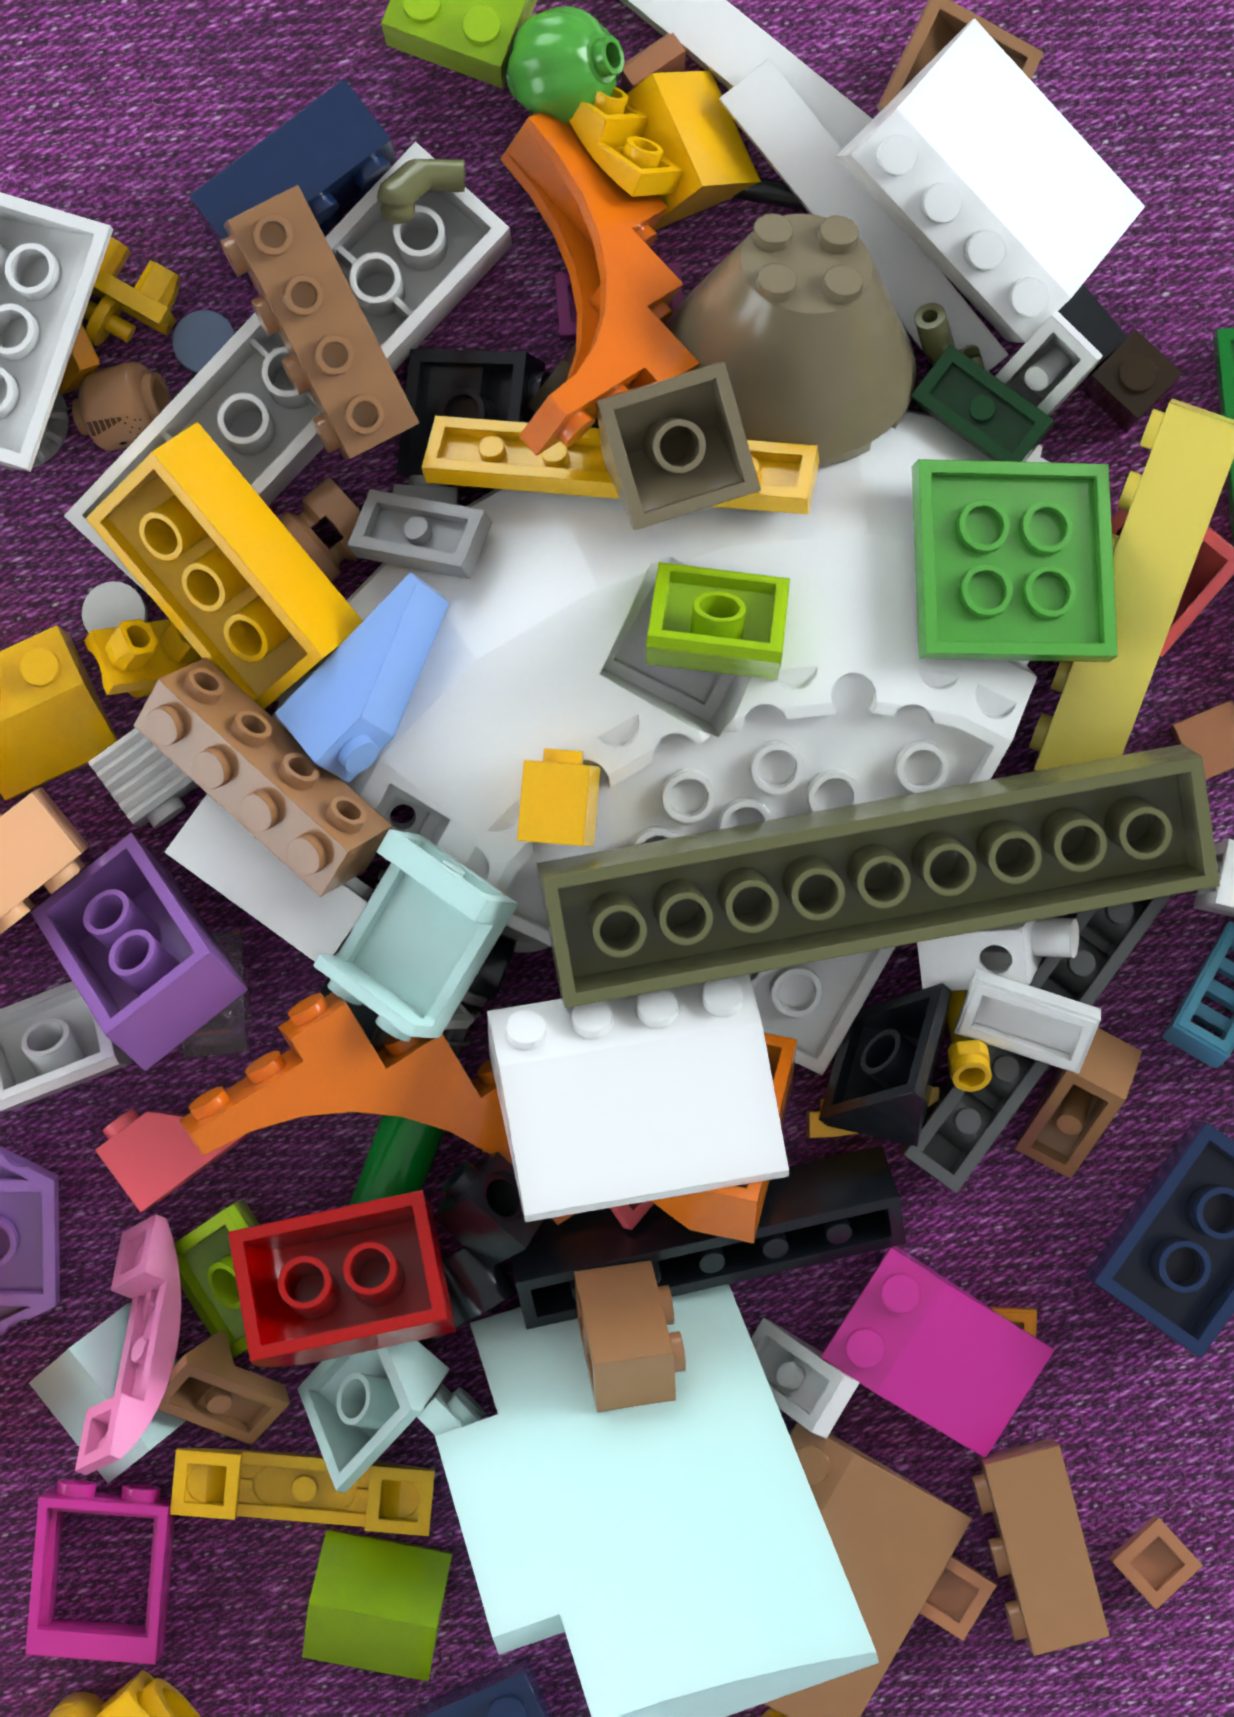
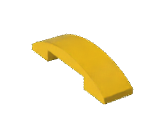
[170,1448,435,1536]

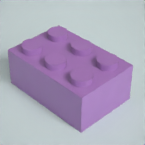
[30,832,248,1071]

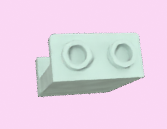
[313,829,518,1042]

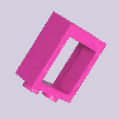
[25,1479,175,1665]

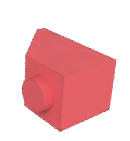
[95,1108,252,1213]

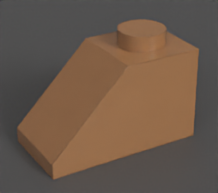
[1014,1028,1142,1179]

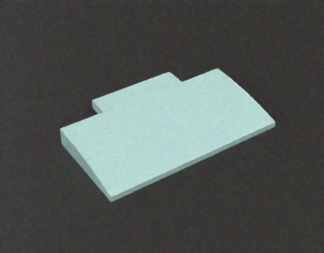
[435,1284,879,1717]

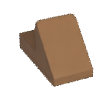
[157,1330,290,1445]

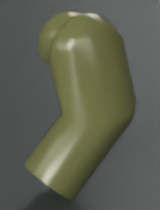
[377,159,465,224]
[914,303,985,369]

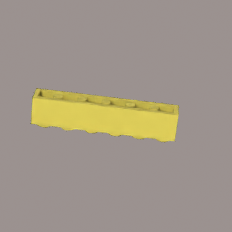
[1029,398,1234,771]

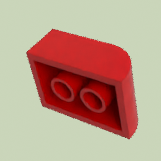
[228,1190,456,1367]

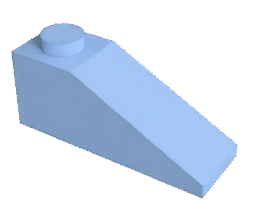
[275,572,450,783]

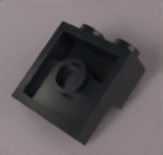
[396,349,551,479]

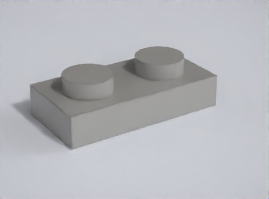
[347,489,492,579]

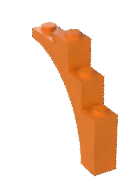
[500,112,700,456]
[179,992,574,1225]

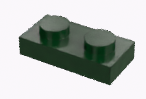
[911,344,1054,462]

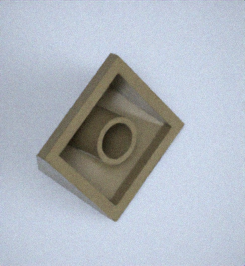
[595,361,761,530]

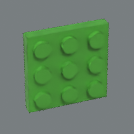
[911,459,1118,662]

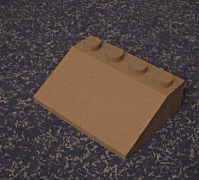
[763,1422,973,1717]

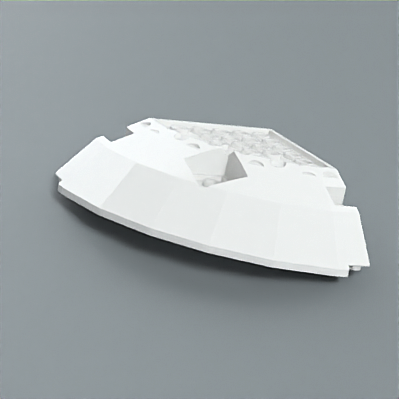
[272,410,1051,1076]

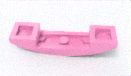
[75,1214,181,1475]

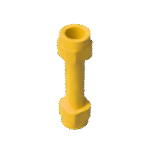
[947,990,992,1092]

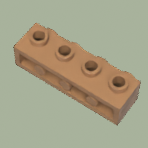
[220,185,419,459]
[133,657,393,897]

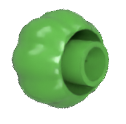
[506,6,624,124]

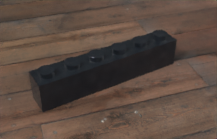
[510,1146,906,1330]

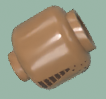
[72,361,171,451]

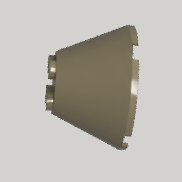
[666,213,916,467]

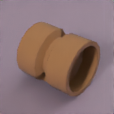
[278,476,360,583]

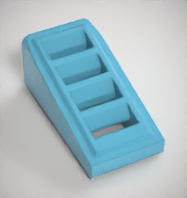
[1162,920,1234,1068]

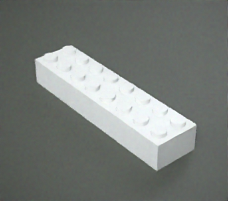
[64,141,512,596]

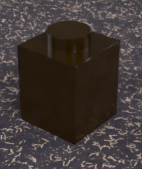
[1081,330,1182,433]

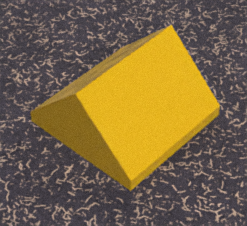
[627,71,761,231]

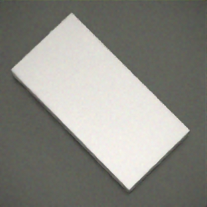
[954,968,1101,1074]

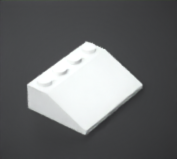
[836,19,1145,343]
[0,192,113,472]
[487,974,789,1222]

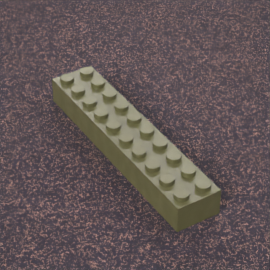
[537,744,1220,1008]

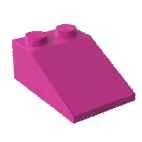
[821,1246,1055,1458]

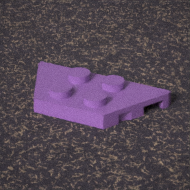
[0,1146,60,1334]

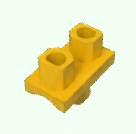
[83,237,182,346]
[84,619,202,698]

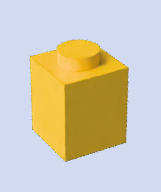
[517,748,601,846]

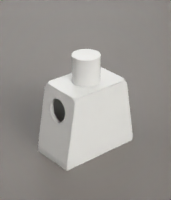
[917,918,1079,991]

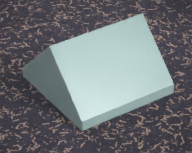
[29,1302,186,1483]
[297,1341,450,1493]

